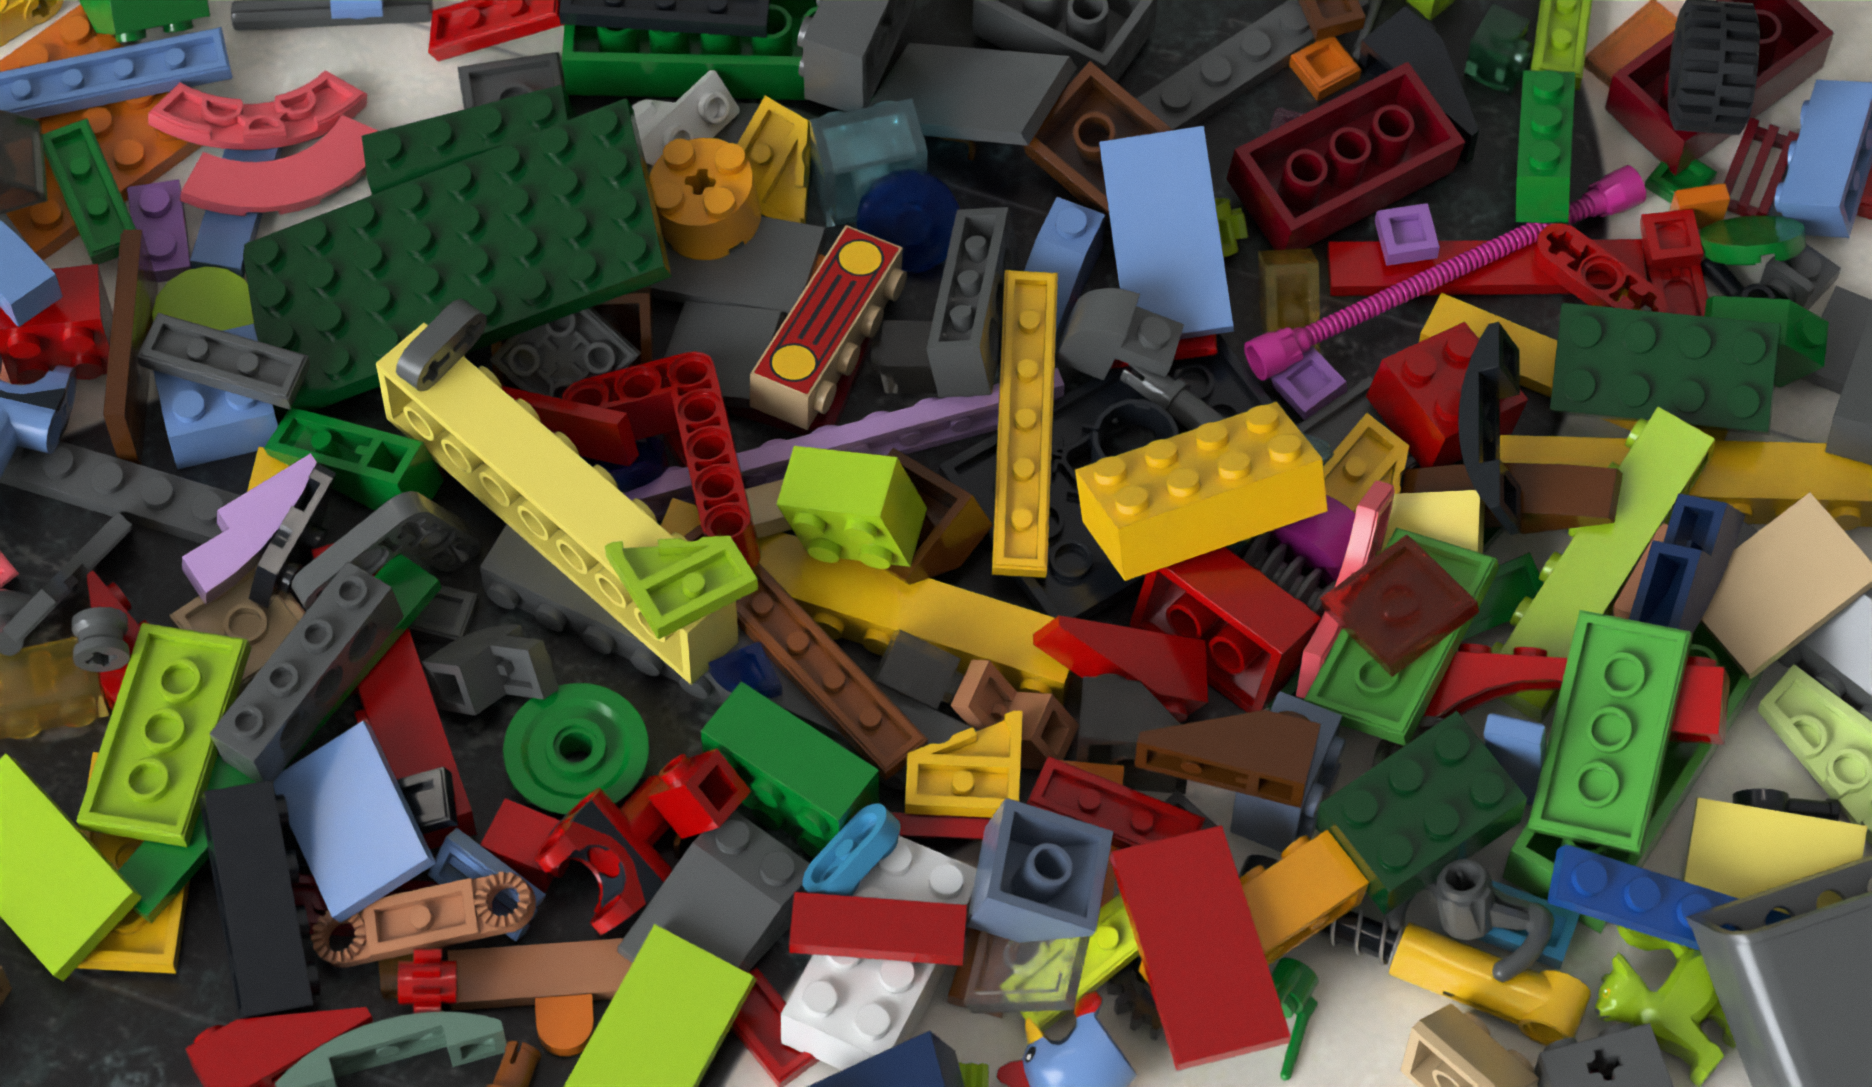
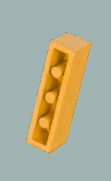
[1139,829,1369,984]

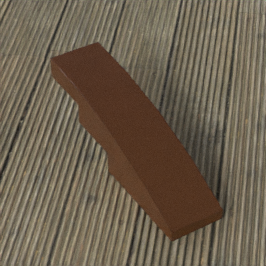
[1401,463,1623,534]

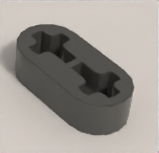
[396,298,487,392]

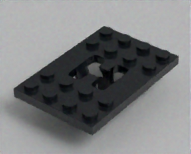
[939,334,1273,620]

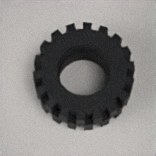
[1668,0,1760,135]

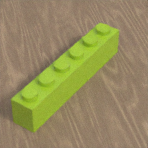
[1491,407,1715,724]

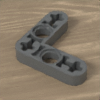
[291,491,481,611]

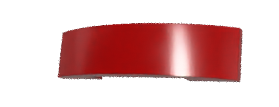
[1640,209,1708,316]

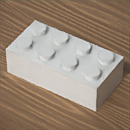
[781,836,977,1070]

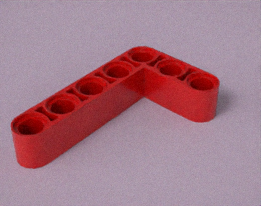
[562,351,761,569]

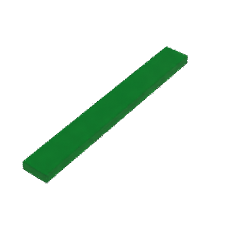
[118,553,442,924]

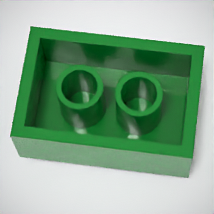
[701,681,879,858]

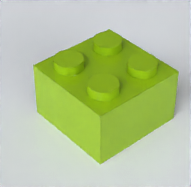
[776,446,927,569]

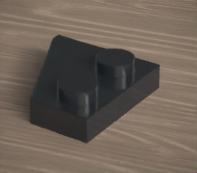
[248,463,337,609]

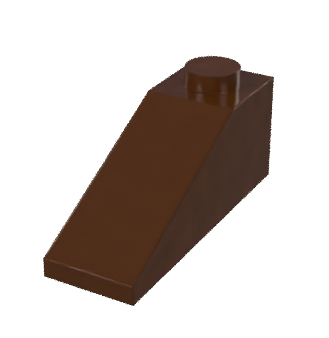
[1135,710,1321,808]

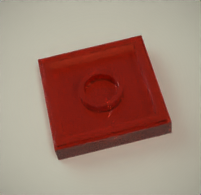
[1320,534,1479,677]

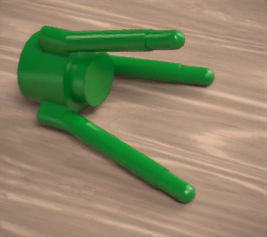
[1271,957,1319,1081]

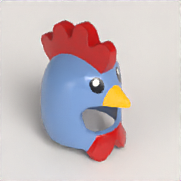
[996,991,1137,1087]

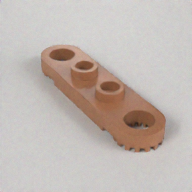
[311,872,536,968]

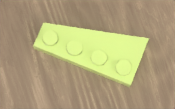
[1757,664,1872,846]

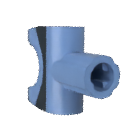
[0,355,77,479]

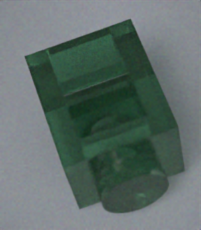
[1464,4,1533,96]

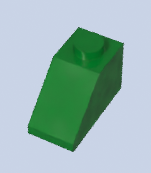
[1704,296,1829,388]

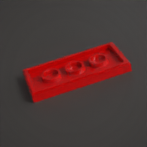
[1110,825,1291,1071]

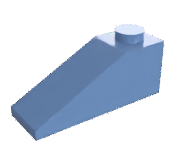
[1000,197,1105,356]

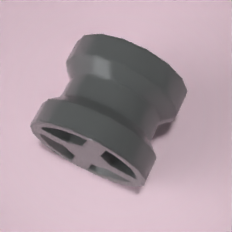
[72,607,130,672]

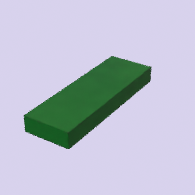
[38,118,136,265]

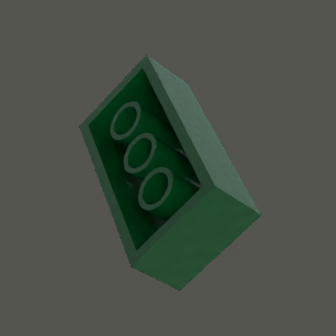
[1550,303,1781,436]

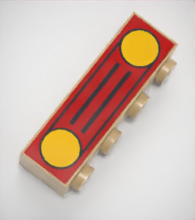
[750,225,907,430]

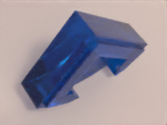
[708,641,783,699]

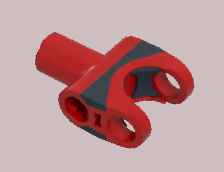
[534,775,673,935]

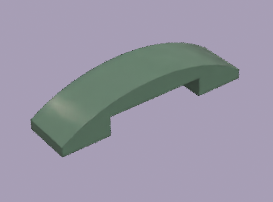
[275,1012,507,1087]

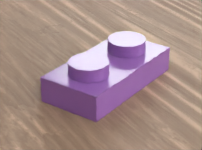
[127,179,192,283]

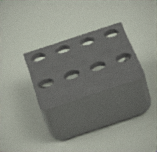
[1686,855,1872,1087]

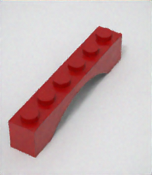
[1418,643,1730,745]

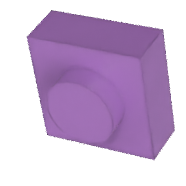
[1375,203,1440,266]
[1271,346,1347,420]

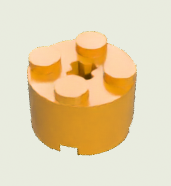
[649,138,761,260]

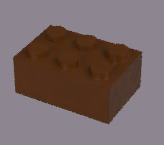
[1023,61,1173,226]

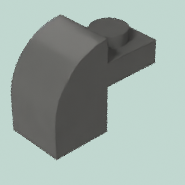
[1055,288,1184,380]
[422,624,559,715]

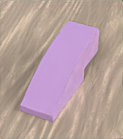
[182,453,317,605]

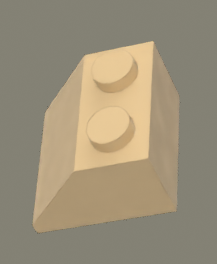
[1400,1003,1539,1087]

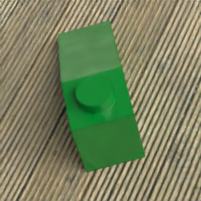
[264,408,444,511]

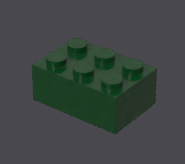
[1316,711,1527,915]

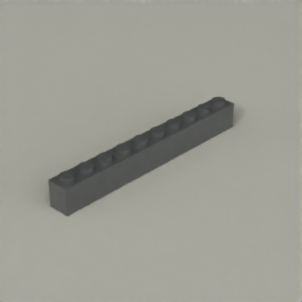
[480,524,979,790]

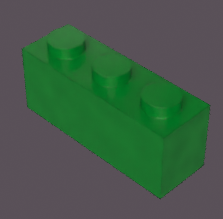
[1516,70,1575,224]

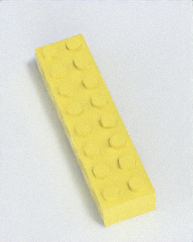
[376,323,739,685]

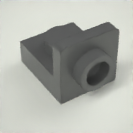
[1760,244,1841,310]

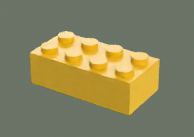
[1075,401,1328,581]

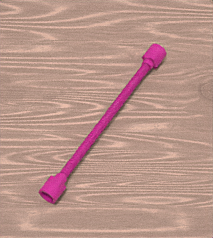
[1244,165,1646,381]

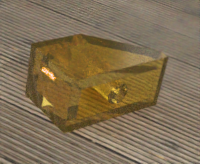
[1258,248,1320,353]

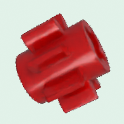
[398,948,458,1014]

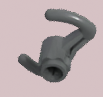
[1384,859,1555,982]

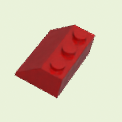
[1130,547,1321,713]

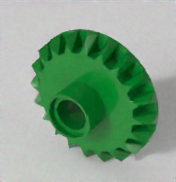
[503,683,649,815]

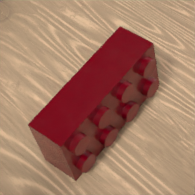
[1604,0,1834,176]
[1226,62,1465,260]

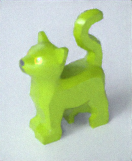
[1594,925,1736,1087]

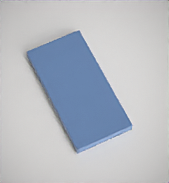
[1099,126,1234,339]

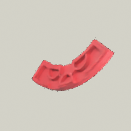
[148,70,367,150]
[180,115,378,216]
[1296,480,1395,699]

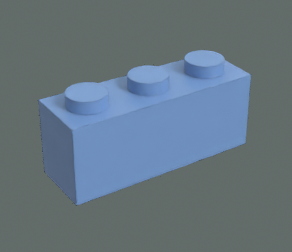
[1775,80,1872,238]

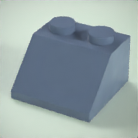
[966,798,1113,943]

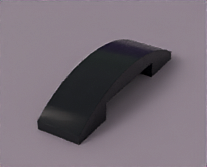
[1458,322,1521,535]

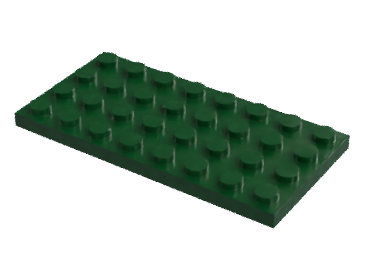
[243,98,672,424]

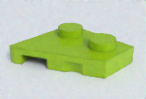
[605,536,758,640]

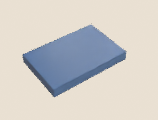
[273,721,436,923]

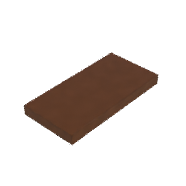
[103,230,158,465]

